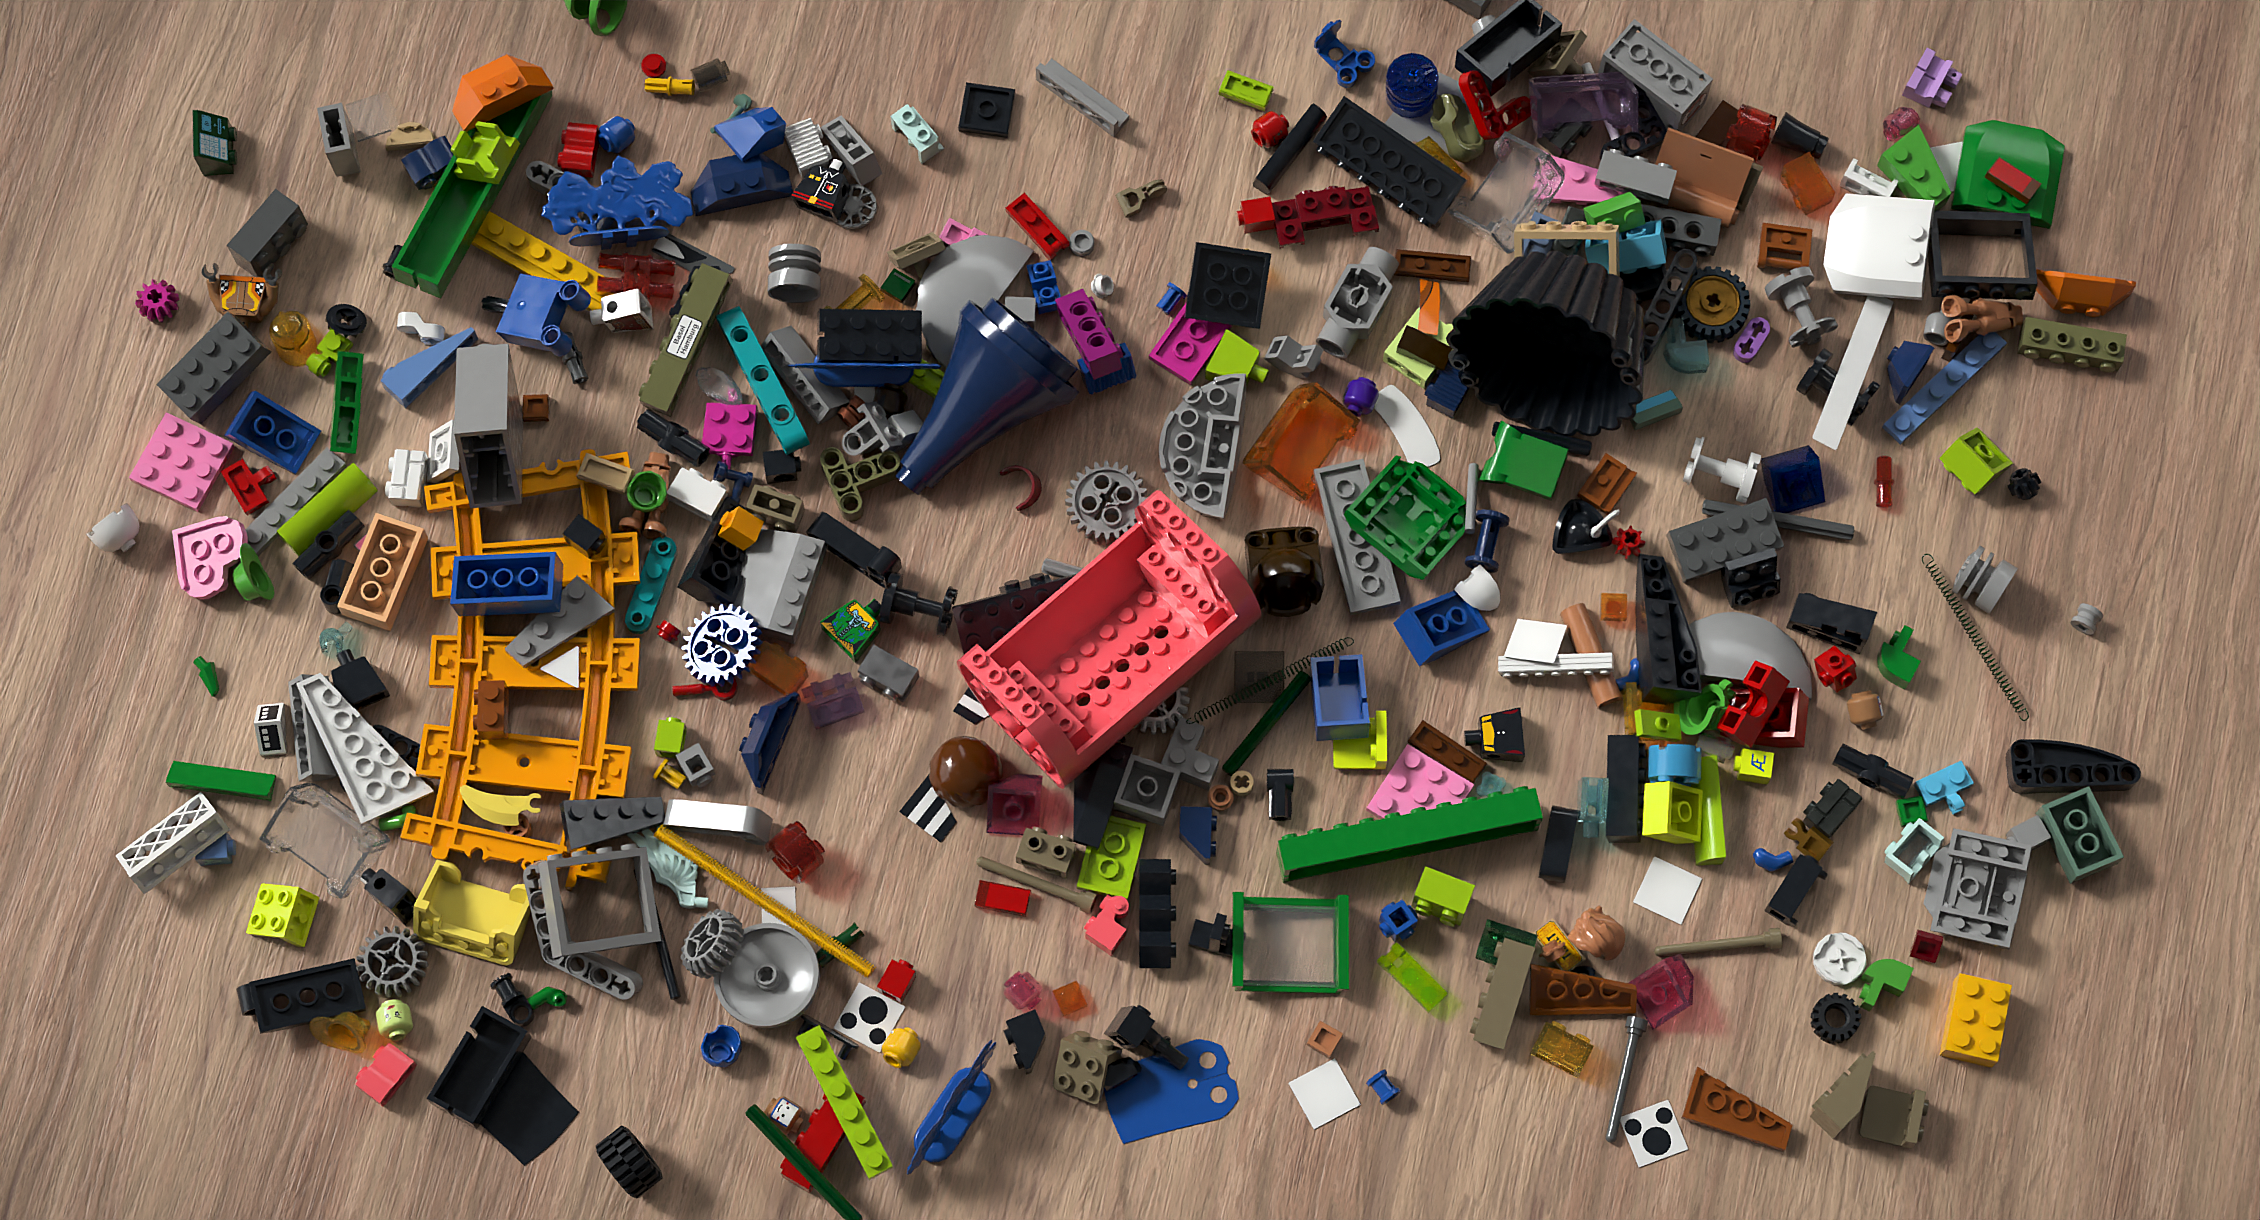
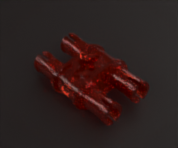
[596,252,675,300]

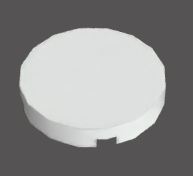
[1813,933,1866,986]

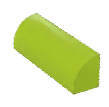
[277,463,378,557]
[1691,755,1726,866]

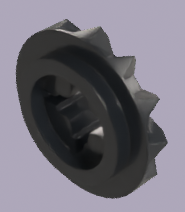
[325,304,367,339]

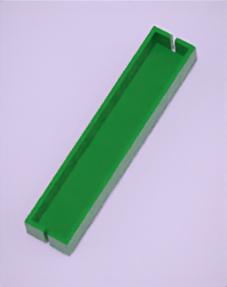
[392,90,552,299]
[1276,786,1543,883]

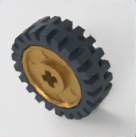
[1674,266,1750,343]

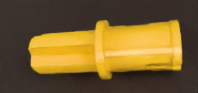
[644,76,695,96]

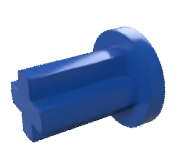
[1156,282,1187,314]

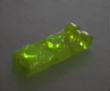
[1377,942,1448,1013]

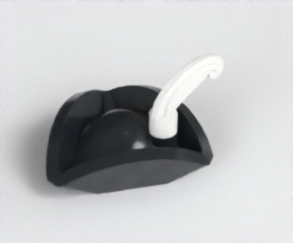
[1552,499,1620,554]

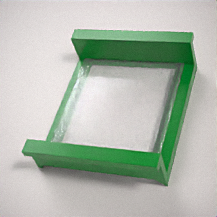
[1232,892,1349,994]

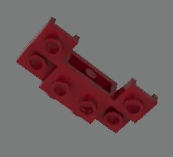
[1272,186,1379,249]

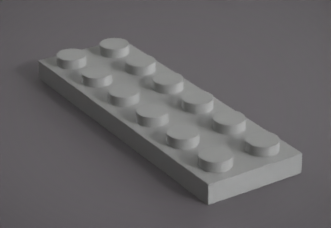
[1313,459,1401,615]

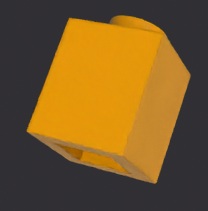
[718,506,764,551]

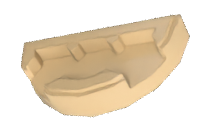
[386,122,435,151]

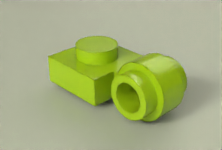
[306,330,353,377]

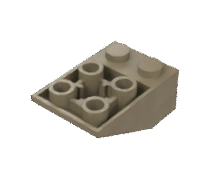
[1810,1051,1876,1139]

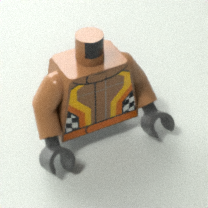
[202,263,282,327]

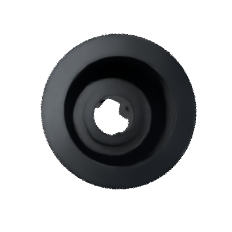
[1771,112,1829,159]

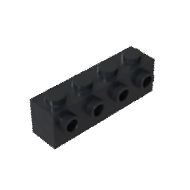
[1606,735,1647,843]

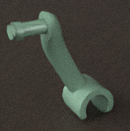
[710,94,752,135]

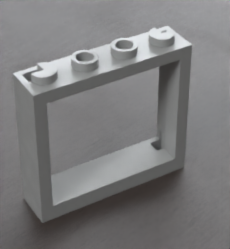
[538,843,661,958]

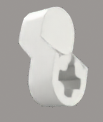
[397,312,445,345]

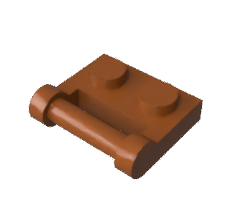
[1757,223,1813,270]

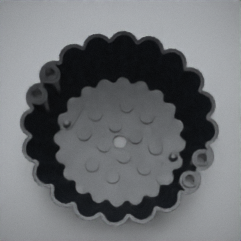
[1446,251,1645,436]

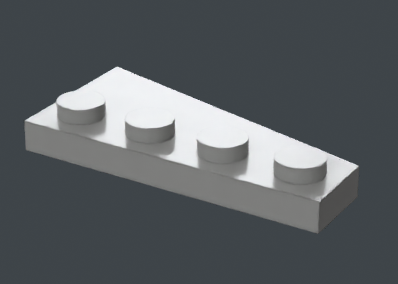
[505,575,615,669]

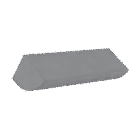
[761,325,849,424]
[288,674,338,782]

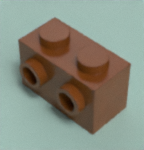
[473,680,509,740]

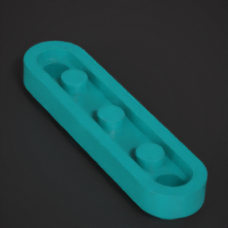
[625,536,677,634]

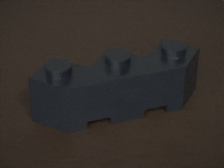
[1139,859,1176,968]

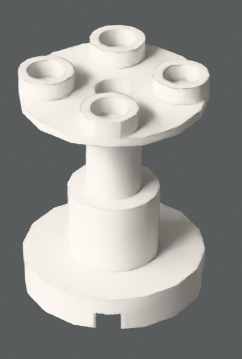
[1683,437,1761,504]

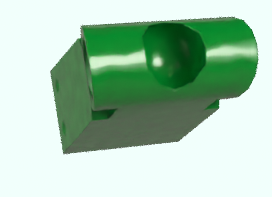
[1479,421,1569,501]

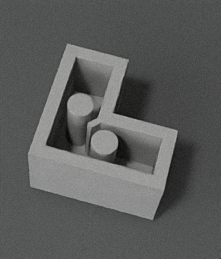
[1161,717,1219,791]

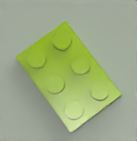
[1077,816,1146,901]

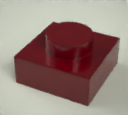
[1910,929,1943,963]

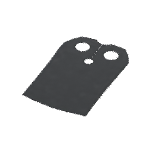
[481,1052,578,1165]

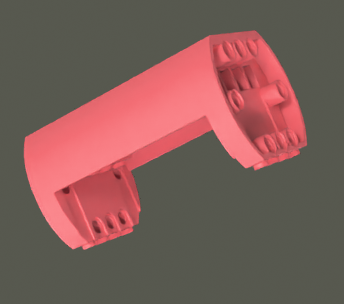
[956,490,1262,789]

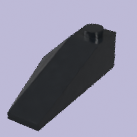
[1073,742,1133,850]

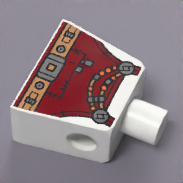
[590,289,653,333]

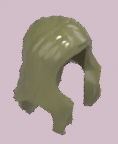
[1430,93,1485,162]

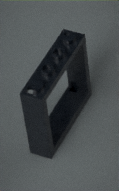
[1927,211,2038,300]

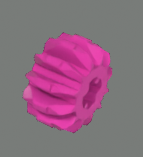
[135,279,180,323]

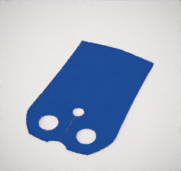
[1104,1039,1239,1144]

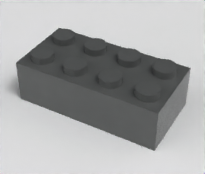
[156,312,272,424]
[1666,498,1784,583]

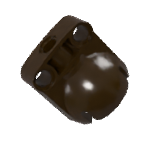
[1244,526,1325,617]

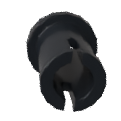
[382,245,403,279]

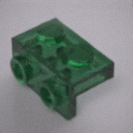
[1475,919,1538,965]

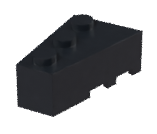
[1786,593,1877,654]

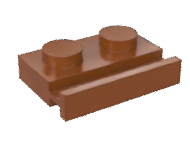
[1577,453,1637,515]

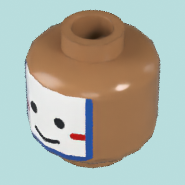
[1847,690,1883,729]
[764,1096,804,1136]

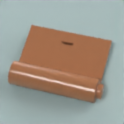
[1655,127,1754,228]

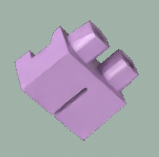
[1902,48,1962,108]

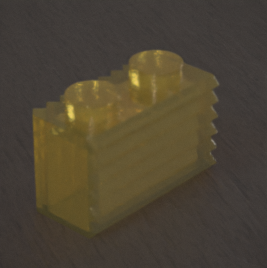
[1530,1021,1594,1078]

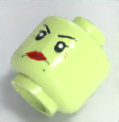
[376,999,413,1041]

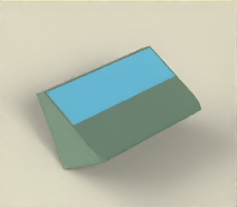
[1630,390,1683,430]

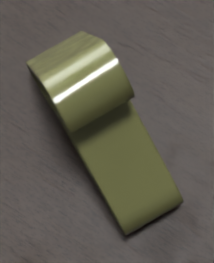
[820,447,901,522]

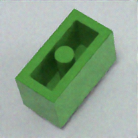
[1583,192,1646,233]

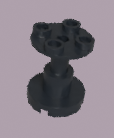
[1796,348,1880,426]
[879,572,958,637]

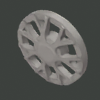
[835,184,877,230]

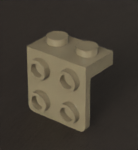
[1053,1031,1123,1104]
[1859,1086,1929,1149]

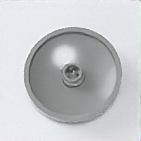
[714,923,820,1029]

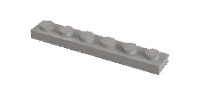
[230,447,347,571]

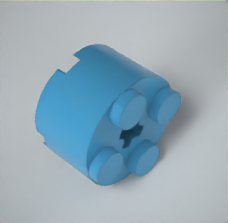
[1648,744,1702,787]

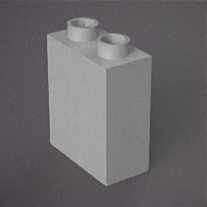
[454,344,523,508]

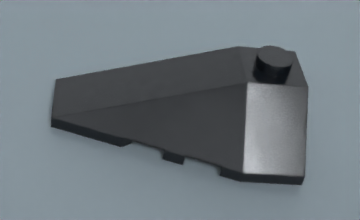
[677,497,746,606]

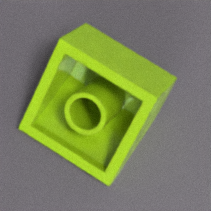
[1939,427,2013,495]

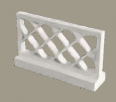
[116,792,230,894]

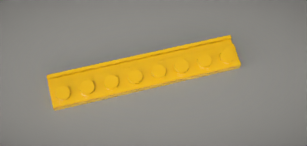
[471,211,620,311]

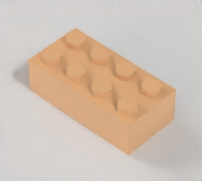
[337,513,428,631]

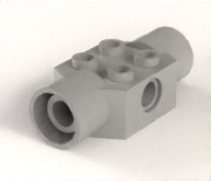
[1316,247,1399,359]

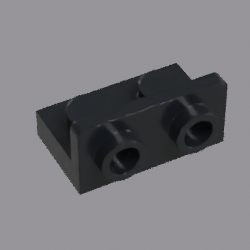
[1620,263,1672,305]

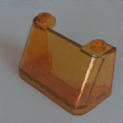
[1243,382,1361,501]

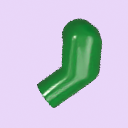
[527,987,567,1010]

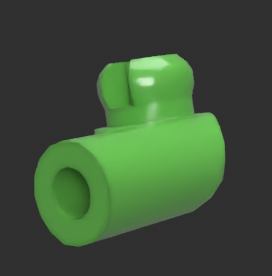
[379,805,416,831]

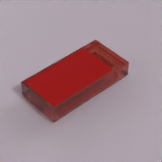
[974,880,1031,917]

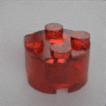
[1726,104,1777,163]
[765,821,825,884]

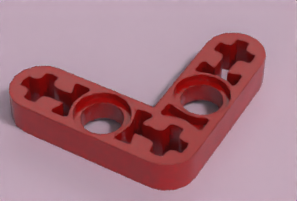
[1459,70,1533,140]

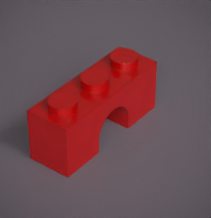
[1716,660,1790,748]

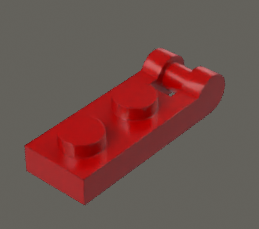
[1005,192,1070,260]

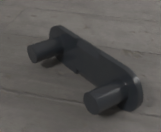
[798,1014,859,1060]

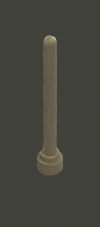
[976,857,1097,914]
[1654,928,1782,957]

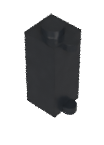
[1764,854,1828,927]

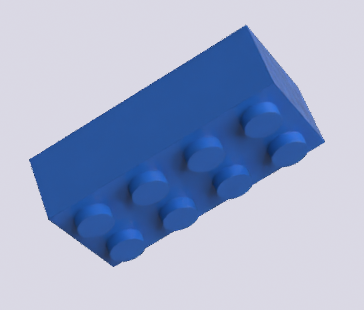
[450,552,564,616]

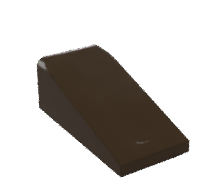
[1396,325,1453,371]

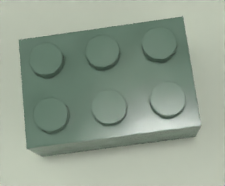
[2035,786,2124,884]

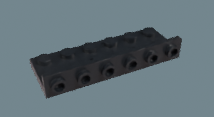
[1313,96,1468,228]

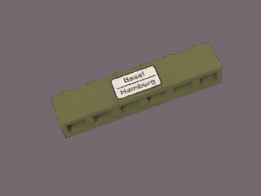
[638,263,733,417]

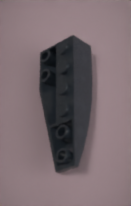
[1635,554,1702,705]

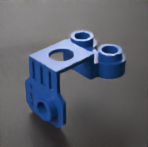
[1314,20,1375,88]

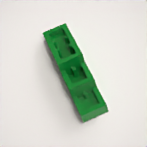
[330,351,364,454]

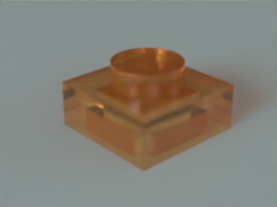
[1600,593,1627,621]
[1052,980,1087,1017]

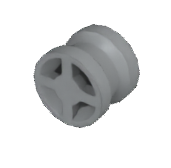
[2070,603,2103,635]

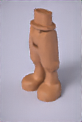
[1941,295,2023,343]
[618,452,671,540]

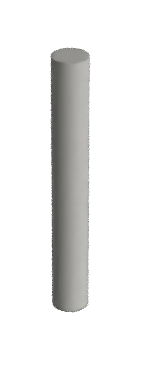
[1465,463,1479,534]

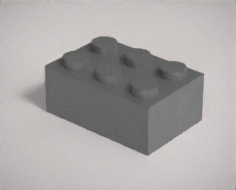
[227,189,308,277]

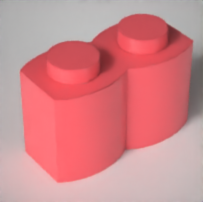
[355,1042,417,1107]

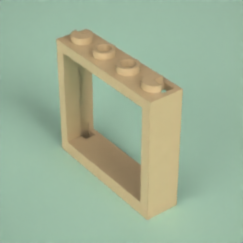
[1514,221,1620,277]

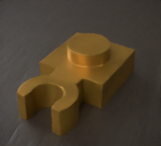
[1784,818,1834,862]

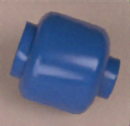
[597,116,635,153]

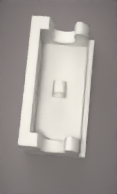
[1840,158,1898,197]

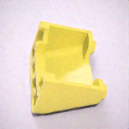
[413,859,531,965]

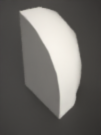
[1454,565,1500,611]

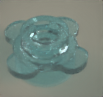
[1476,772,1506,796]

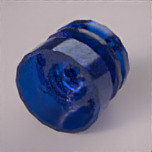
[1385,53,1439,118]

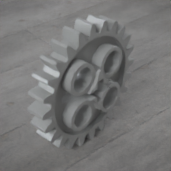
[1065,461,1147,543]

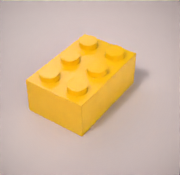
[1939,973,2012,1068]

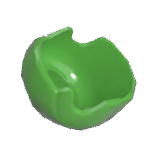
[627,471,667,512]

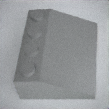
[726,529,827,644]

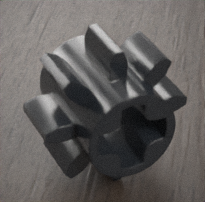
[2007,468,2041,500]

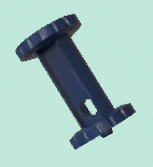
[1465,509,1510,573]

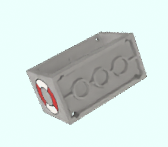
[1597,19,1713,132]

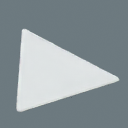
[540,646,579,688]

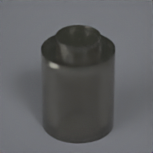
[690,58,730,93]

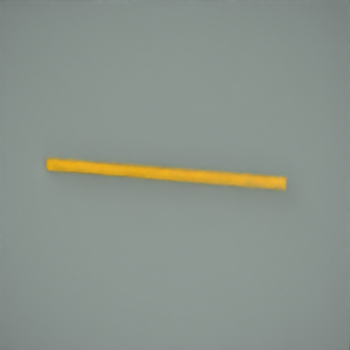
[654,825,876,978]

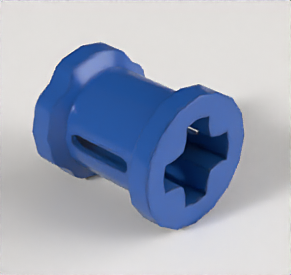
[1366,1069,1401,1105]

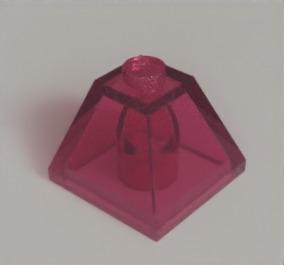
[986,774,1043,835]
[1629,954,1694,1030]

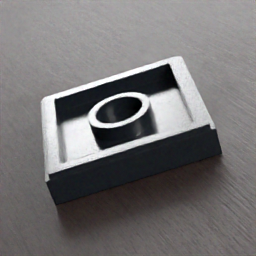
[958,82,1016,138]

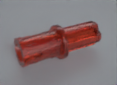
[1874,456,1895,508]

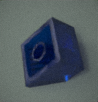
[1761,445,1826,513]

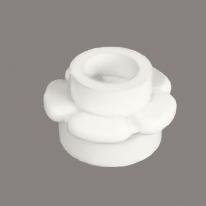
[1091,273,1114,298]

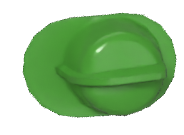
[232,543,275,601]

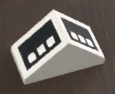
[254,703,287,756]

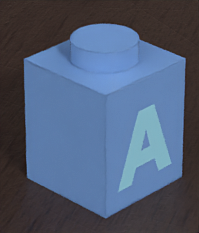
[195,832,236,866]

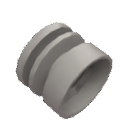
[768,244,821,303]
[1952,546,2018,614]

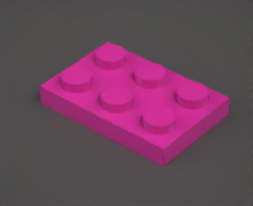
[1149,303,1233,385]

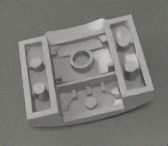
[1924,828,2032,950]

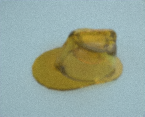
[269,311,317,367]
[309,1011,371,1053]

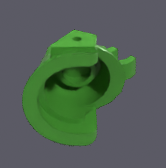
[1674,679,1736,735]

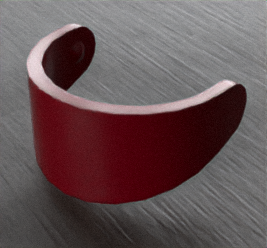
[999,465,1042,511]

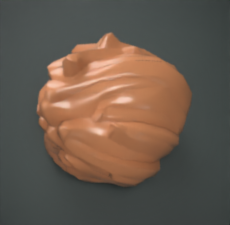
[1568,905,1625,961]

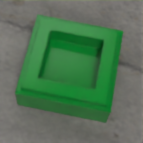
[1895,796,1928,827]

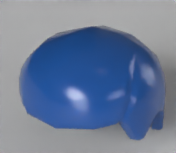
[701,1024,742,1067]

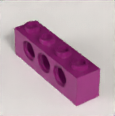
[1055,289,1123,380]

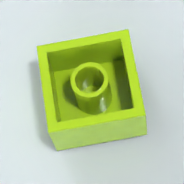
[1411,866,1475,927]

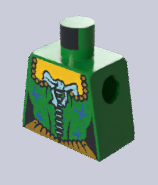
[820,599,881,663]

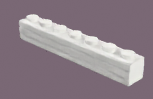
[1498,653,1614,678]

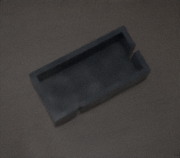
[1455,0,1563,97]
[817,308,922,364]
[426,1006,532,1129]

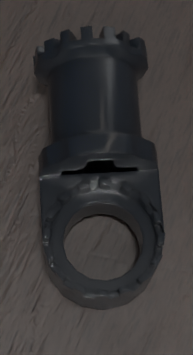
[490,973,534,1027]

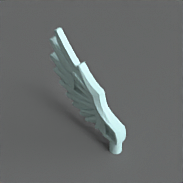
[626,826,709,909]

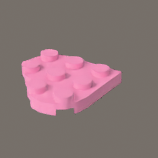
[172,516,248,599]

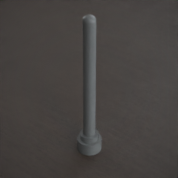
[1606,1016,1648,1143]

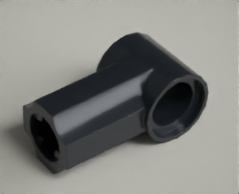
[320,559,354,614]
[1267,769,1294,821]

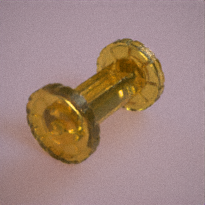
[823,274,885,309]

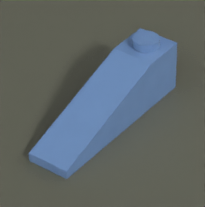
[380,327,478,409]

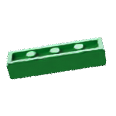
[165,761,276,801]

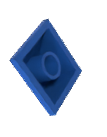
[714,107,786,161]

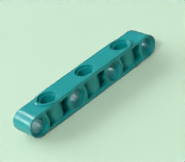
[716,306,810,455]

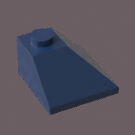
[1887,341,1935,405]

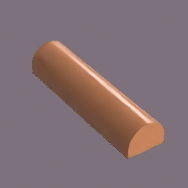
[1560,603,1622,708]

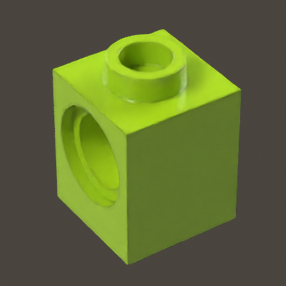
[654,717,687,759]

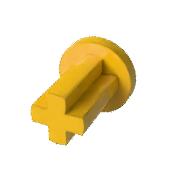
[653,758,686,790]

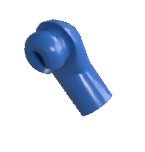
[1616,658,1640,692]

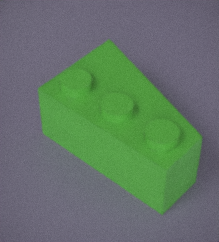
[1877,125,1951,211]

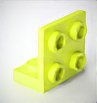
[1333,711,1387,769]
[246,883,320,947]

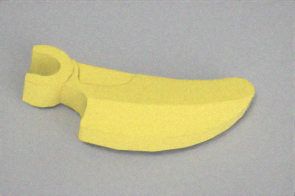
[460,785,541,826]

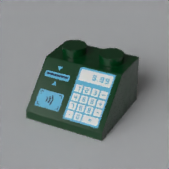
[193,110,237,176]

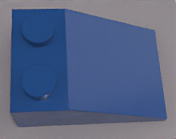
[224,391,321,474]
[1393,590,1490,667]

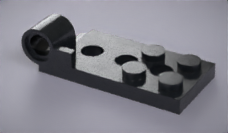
[236,958,366,1034]

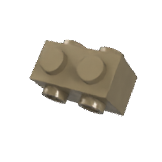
[746,484,805,533]
[1016,827,1076,879]

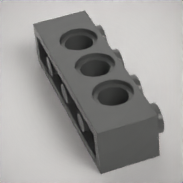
[1641,204,1722,257]

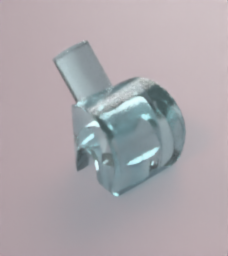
[319,621,353,654]

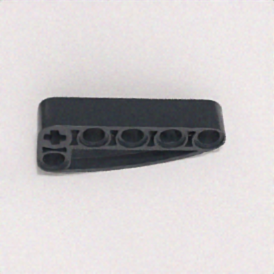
[2005,739,2141,794]

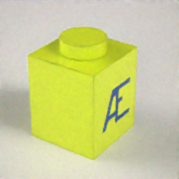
[1733,748,1774,784]

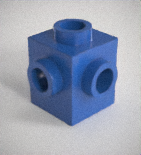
[1379,899,1418,942]

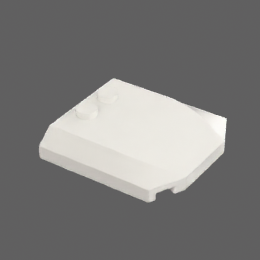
[1824,194,1935,300]

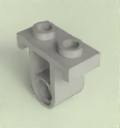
[842,402,902,456]

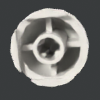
[86,503,140,552]

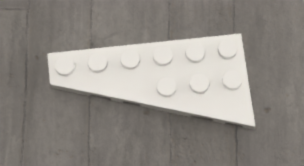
[296,673,434,825]

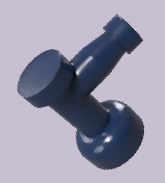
[713,461,753,503]

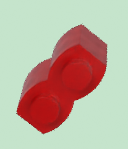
[557,122,599,178]

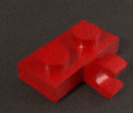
[221,458,277,516]

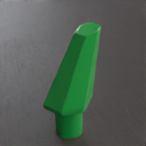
[193,656,219,697]

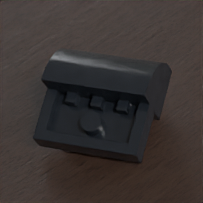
[1721,548,1781,608]

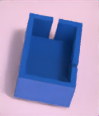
[1310,654,1370,741]

